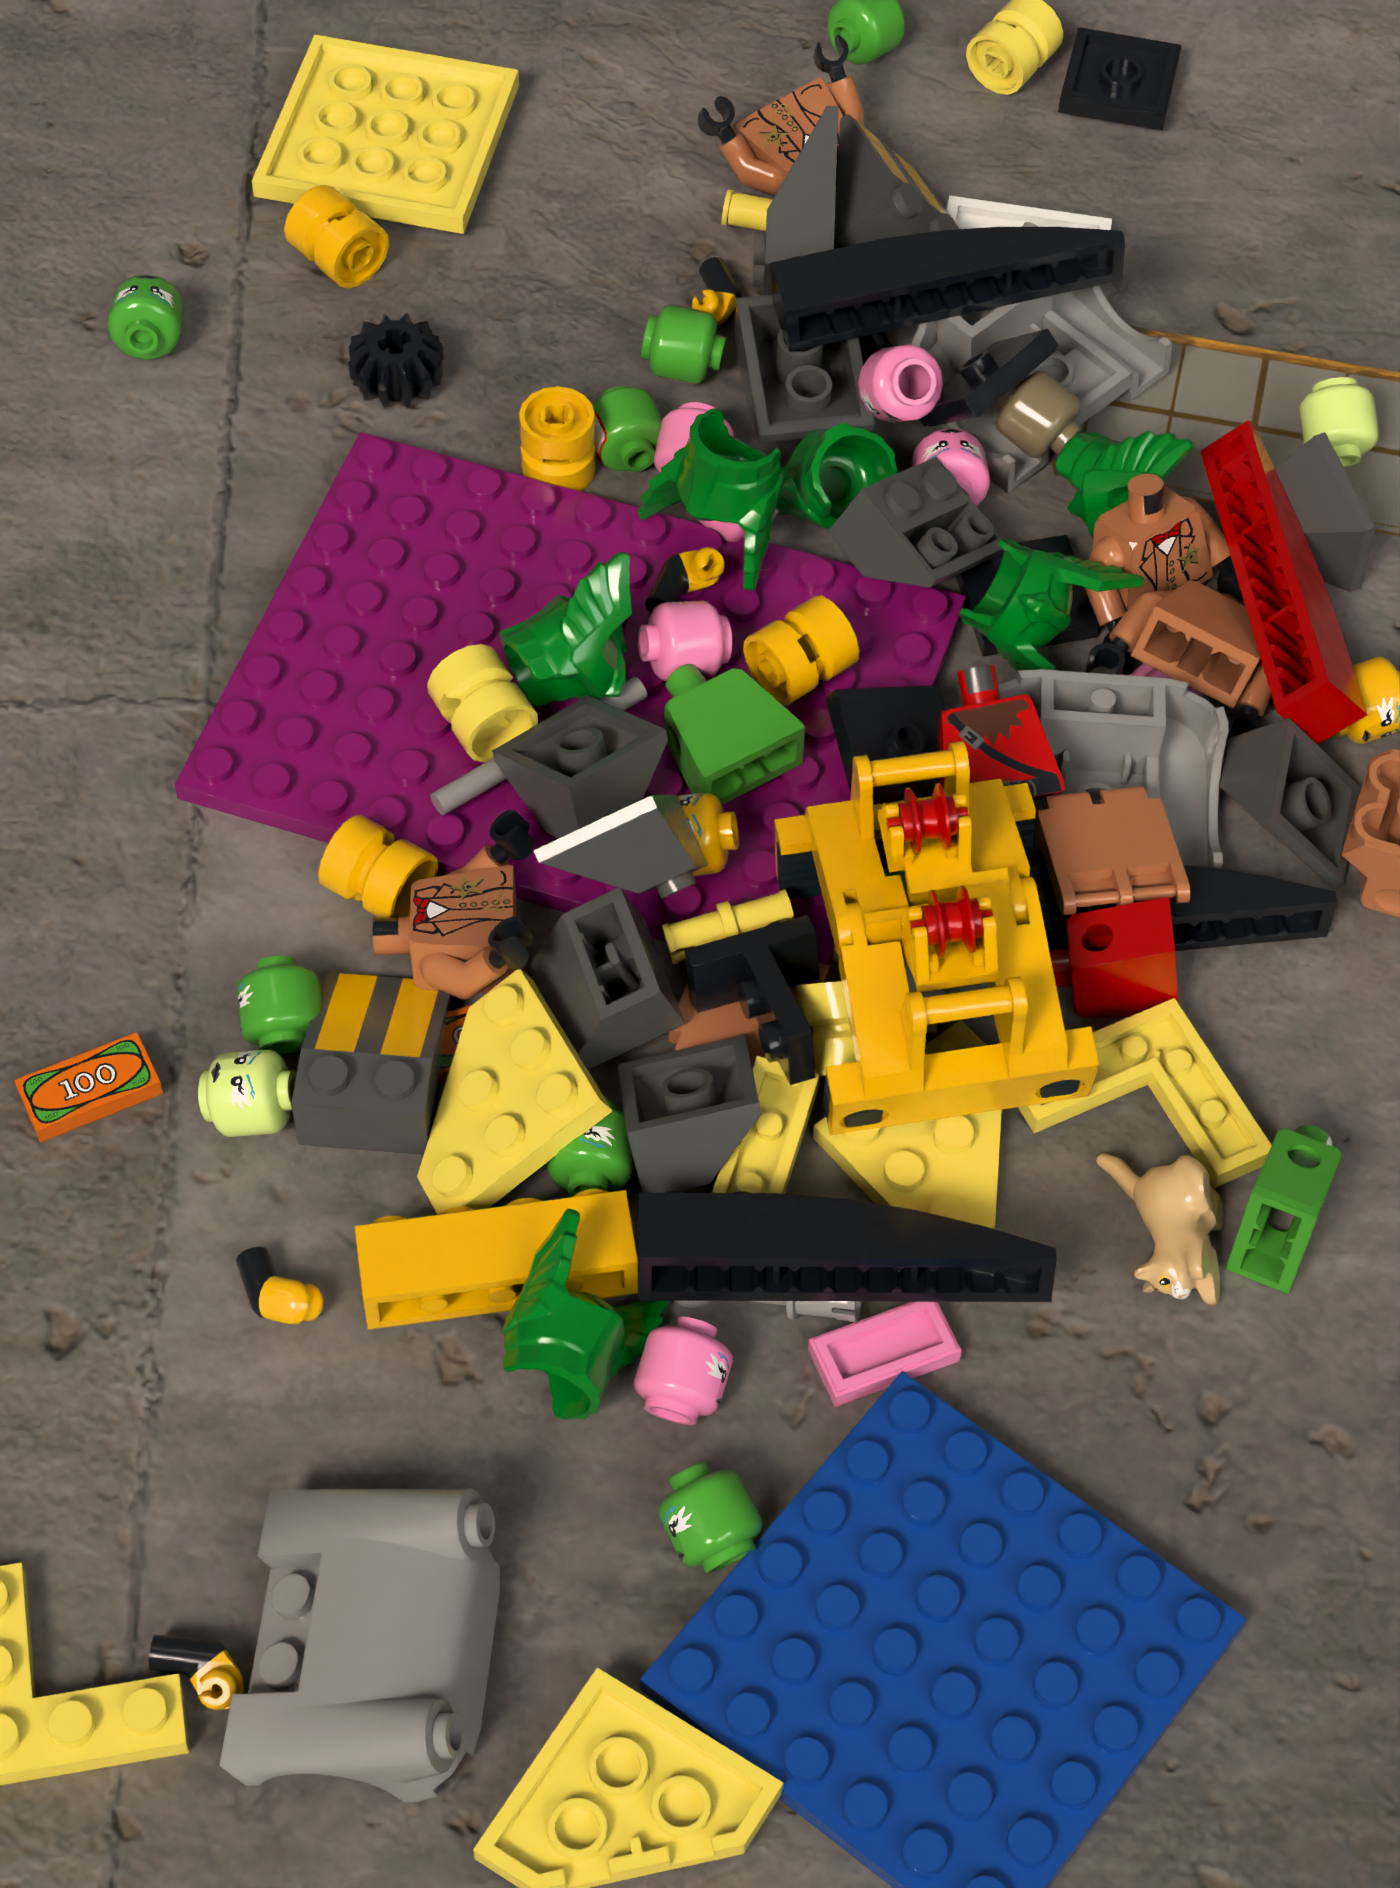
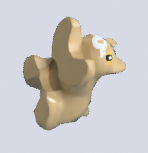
[1096,1153,1224,1305]

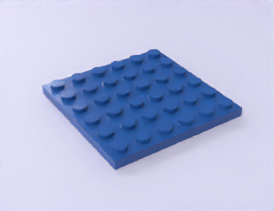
[640,1371,1247,1888]

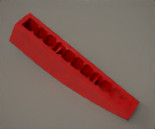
[1200,420,1368,745]

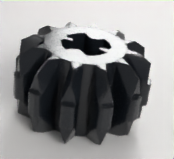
[348,313,444,409]

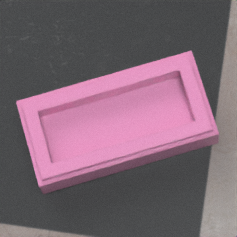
[808,1302,962,1407]

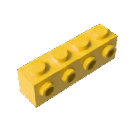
[355,1189,638,1330]

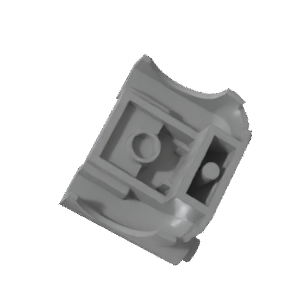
[905,285,1173,494]
[998,669,1229,869]
[219,1488,500,1802]

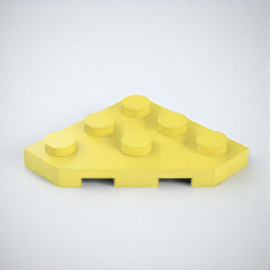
[417,969,612,1215]
[813,1020,1002,1229]
[473,1667,784,1888]

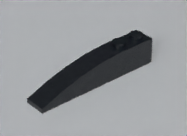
[770,227,1125,352]
[1029,862,1338,951]
[638,1191,1057,1302]

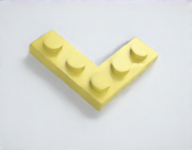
[1018,998,1272,1188]
[712,1056,820,1194]
[0,1562,190,1786]

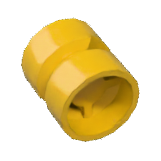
[284,185,389,289]
[519,386,596,491]
[743,596,860,706]
[318,815,438,917]

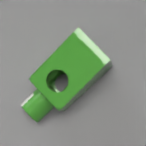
[664,664,805,805]
[1225,1125,1342,1294]

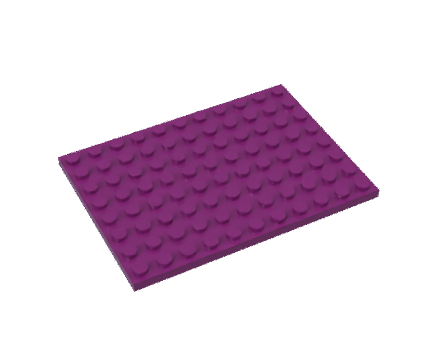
[175,432,966,984]

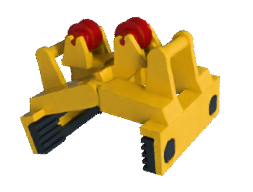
[774,741,1099,1136]

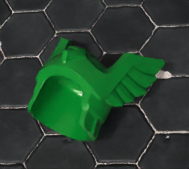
[638,408,783,591]
[776,423,897,529]
[1055,430,1195,538]
[959,538,1144,672]
[499,552,632,707]
[501,1208,668,1420]

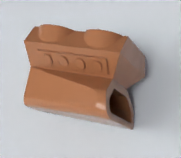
[1341,748,1400,918]

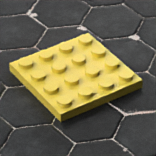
[252,34,519,234]

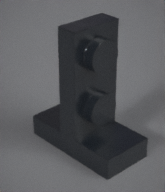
[685,915,819,1085]

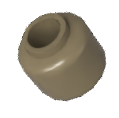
[993,371,1082,458]

